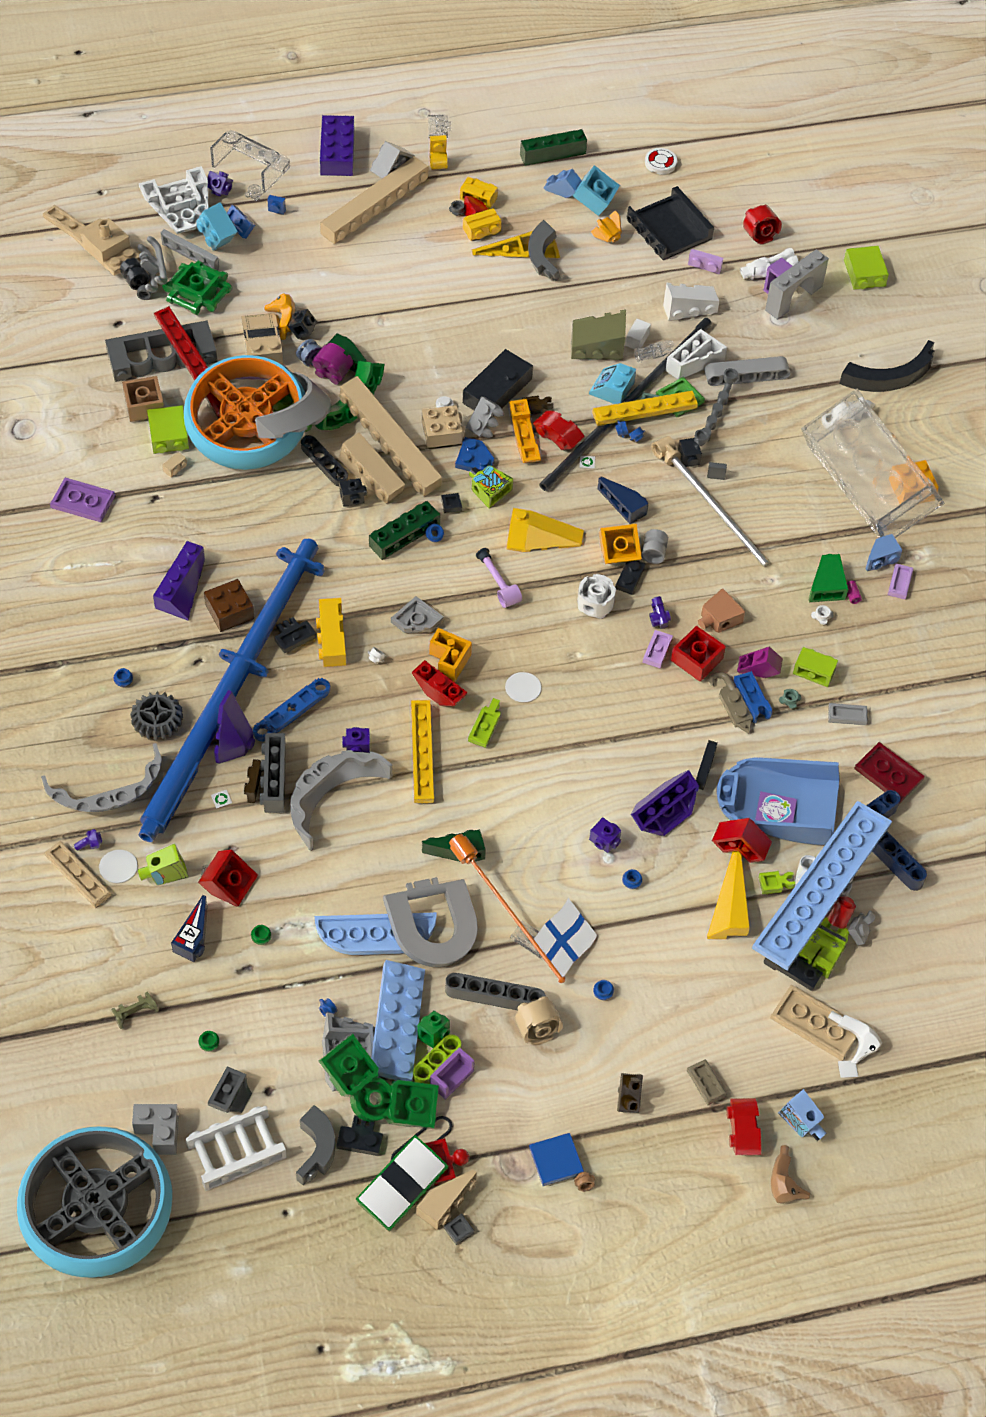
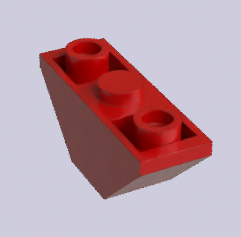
[412,660,467,706]

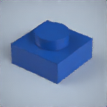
[267,195,286,215]

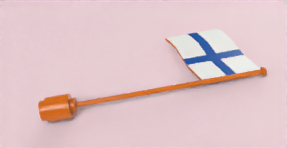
[449,834,597,983]

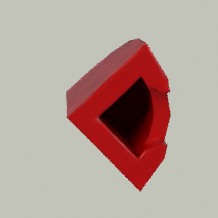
[464,196,489,216]

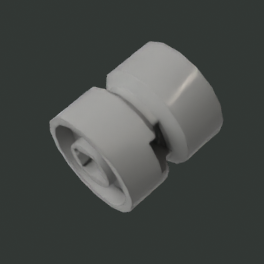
[641,529,669,564]

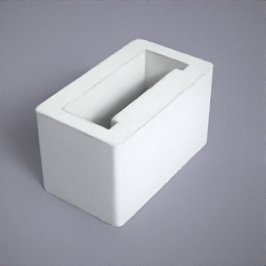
[625,319,651,351]

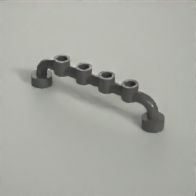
[694,368,738,446]

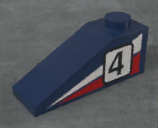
[171,895,208,962]

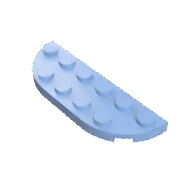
[314,912,437,955]

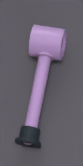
[476,548,522,608]

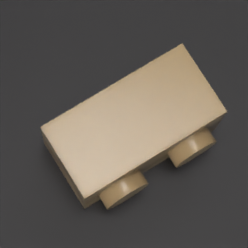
[162,452,187,477]

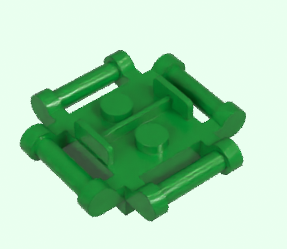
[162,260,233,315]

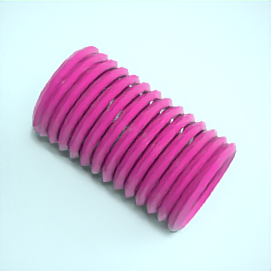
[847,581,862,604]

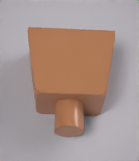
[698,588,745,633]

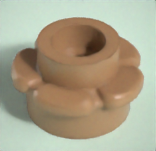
[574,1172,595,1192]

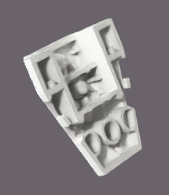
[139,166,208,234]

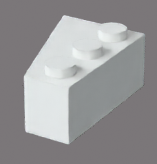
[666,329,727,379]

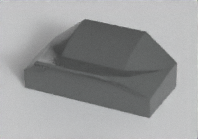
[208,1066,252,1113]

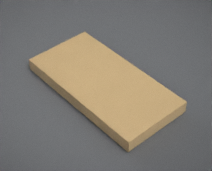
[770,985,857,1061]

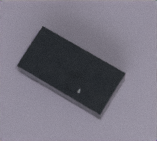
[462,349,533,416]

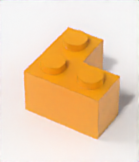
[429,628,472,682]

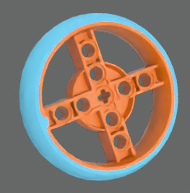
[184,355,305,470]

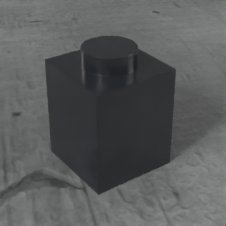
[678,438,702,467]

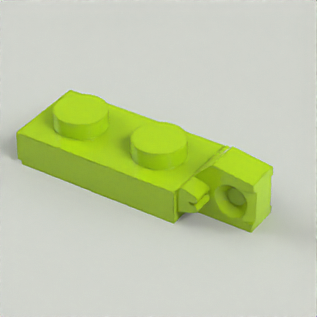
[468,698,501,748]

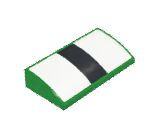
[356,1135,449,1232]

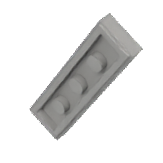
[161,229,219,270]

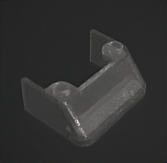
[210,130,290,193]

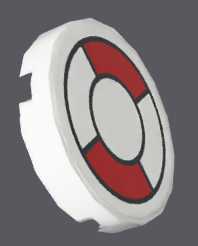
[645,148,677,175]

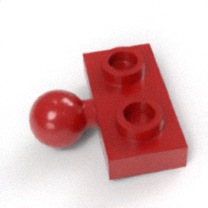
[425,1138,470,1186]

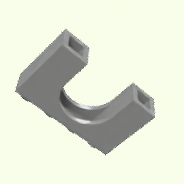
[765,249,829,320]

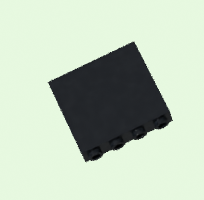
[626,186,714,260]

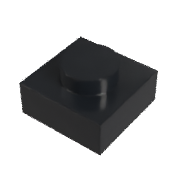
[441,493,462,513]

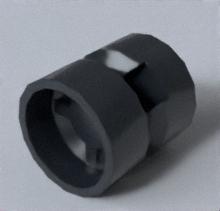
[120,258,150,290]

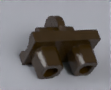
[617,1073,643,1113]

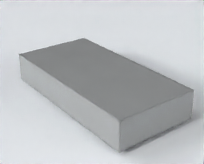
[828,703,868,725]

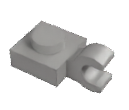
[848,911,875,945]

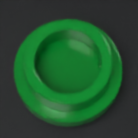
[251,925,271,945]
[198,1031,220,1052]

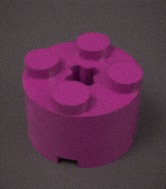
[312,343,353,385]

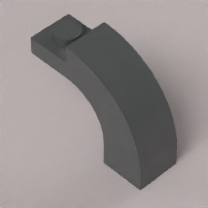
[528,220,560,281]
[296,1105,335,1185]

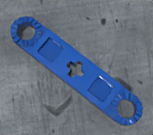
[253,678,330,742]

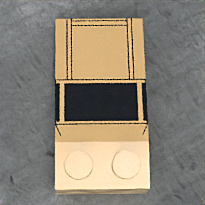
[241,313,283,365]

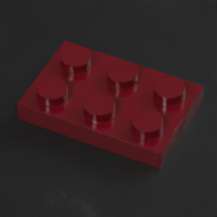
[854,742,925,804]

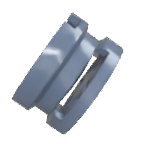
[296,339,322,367]

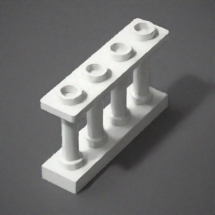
[186,1106,287,1191]

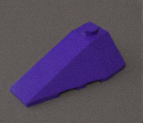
[214,690,255,764]

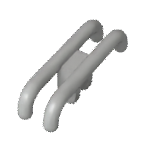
[137,236,168,293]

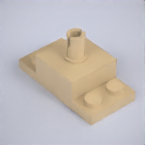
[73,218,141,276]

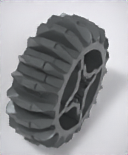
[130,691,183,741]

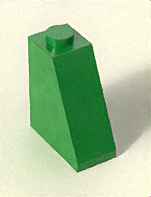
[808,554,848,602]

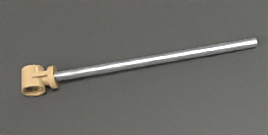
[651,436,769,567]

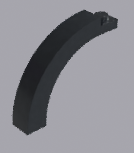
[839,340,935,392]

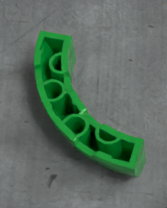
[315,361,385,430]

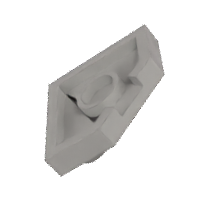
[391,596,444,633]

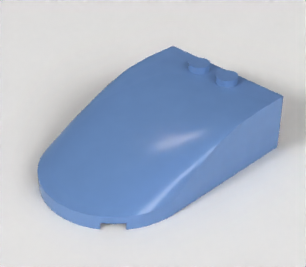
[717,758,840,845]

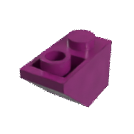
[737,646,783,678]

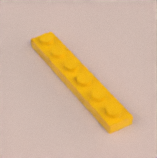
[592,391,698,426]
[411,700,434,803]

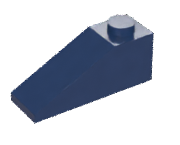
[597,476,648,524]

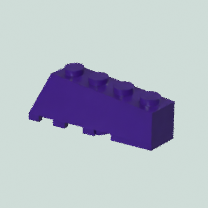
[153,541,205,621]

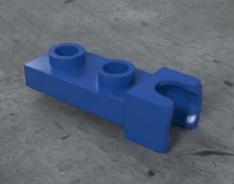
[733,671,772,723]

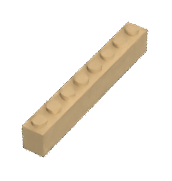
[320,156,428,244]
[339,376,442,497]

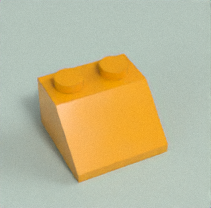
[599,524,642,564]

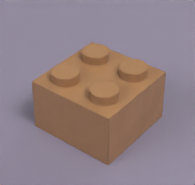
[122,376,164,422]

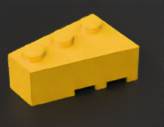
[316,598,346,667]

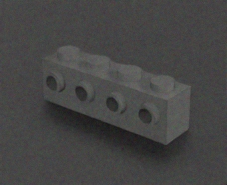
[260,733,286,813]

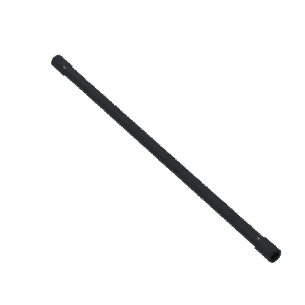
[539,318,712,491]

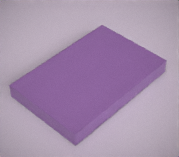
[50,477,116,522]

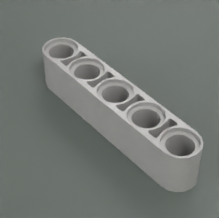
[704,356,790,386]

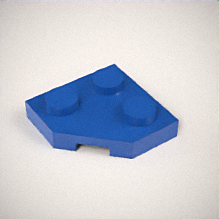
[455,437,494,471]

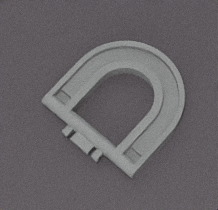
[383,877,478,967]

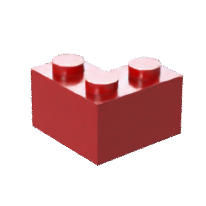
[712,818,772,863]

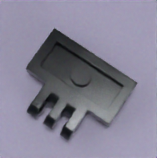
[275,617,317,654]
[336,1115,383,1156]

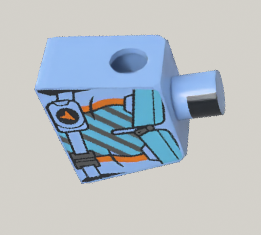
[778,1089,827,1141]

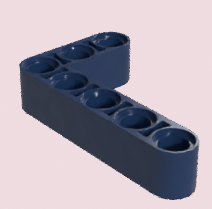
[866,790,927,891]

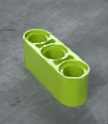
[413,1035,461,1084]

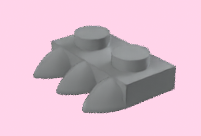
[466,397,504,438]

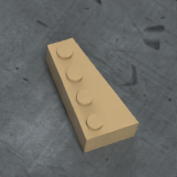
[338,432,405,504]

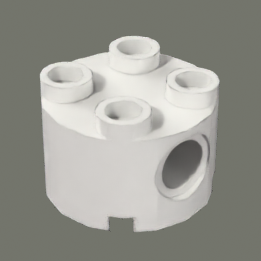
[577,574,616,619]

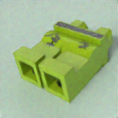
[797,917,849,979]

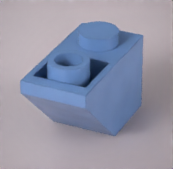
[544,168,582,198]
[865,534,902,571]

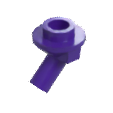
[74,829,102,851]

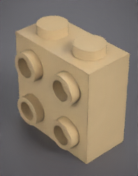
[422,405,465,448]

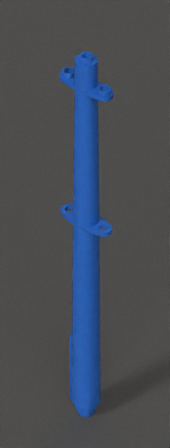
[138,538,325,842]

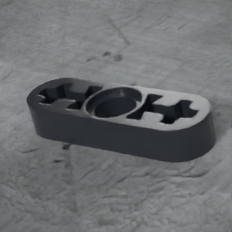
[696,740,718,790]

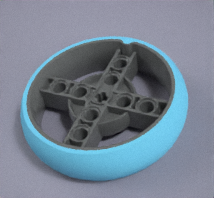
[17,1126,173,1278]

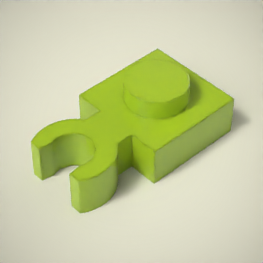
[758,871,795,894]

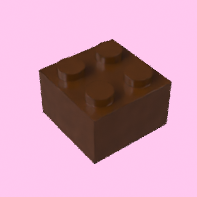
[204,579,255,632]

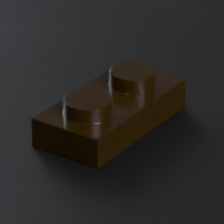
[244,759,262,803]

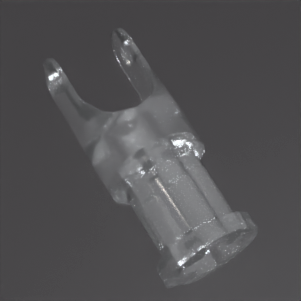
[634,340,674,363]

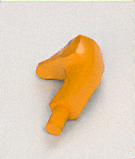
[264,293,296,340]

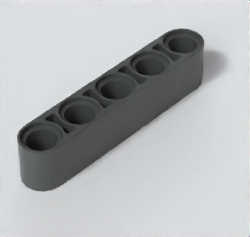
[445,973,546,1011]

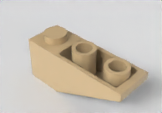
[416,1170,477,1230]

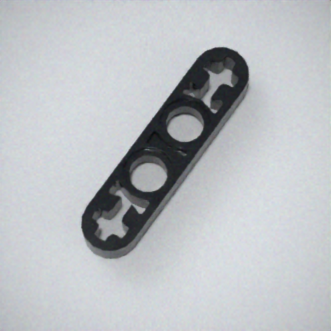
[301,435,348,487]

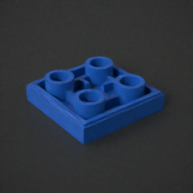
[529,1133,584,1186]

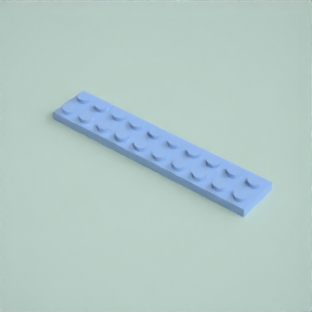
[752,801,892,970]

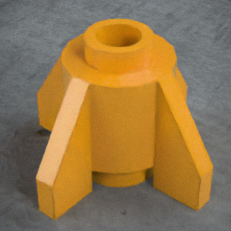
[591,210,622,243]

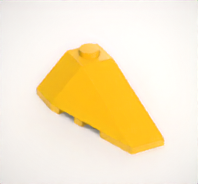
[506,508,584,552]

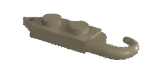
[709,672,753,734]

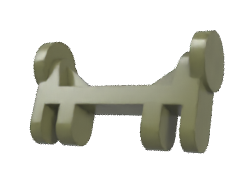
[111,991,159,1029]

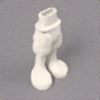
[740,248,799,280]

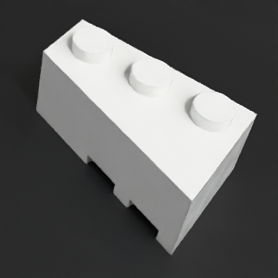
[663,282,719,321]

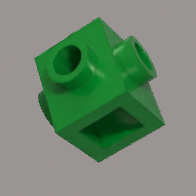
[417,1010,450,1048]

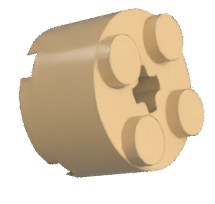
[515,996,563,1045]

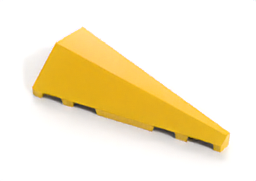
[471,225,561,258]

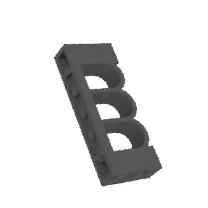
[105,320,218,382]

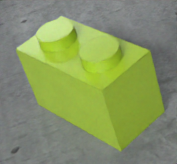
[793,647,838,687]

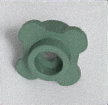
[779,689,801,709]

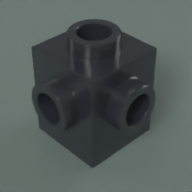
[288,309,317,339]
[339,478,367,507]

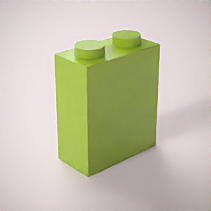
[844,246,889,290]
[147,405,189,454]

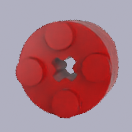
[743,204,782,244]

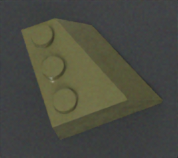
[571,309,626,360]

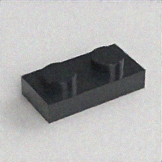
[615,561,645,595]

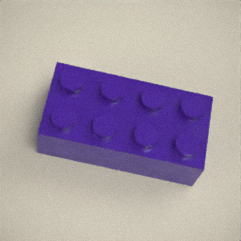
[320,115,355,176]

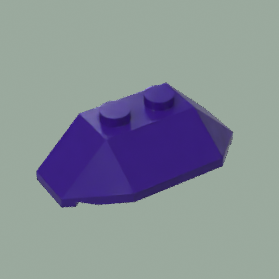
[631,770,699,836]

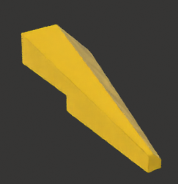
[707,851,749,939]

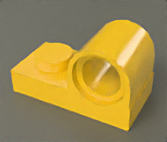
[429,135,448,170]

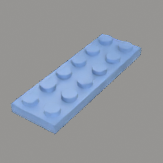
[371,960,425,1081]

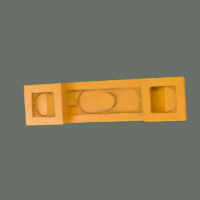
[509,399,541,463]

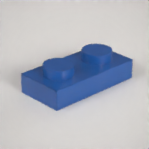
[227,205,255,239]

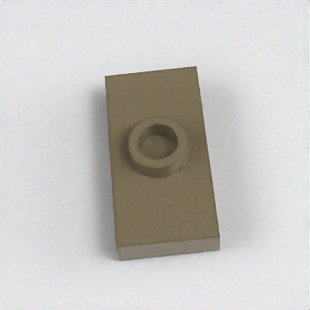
[687,1059,727,1106]

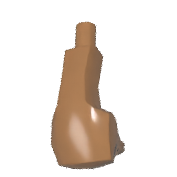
[771,1145,810,1204]

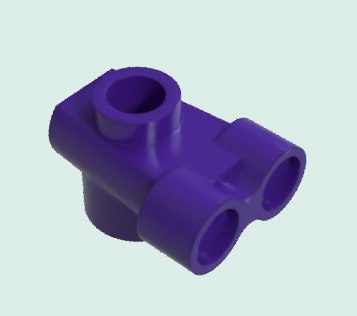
[649,596,671,629]

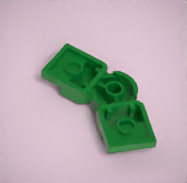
[318,1034,439,1129]

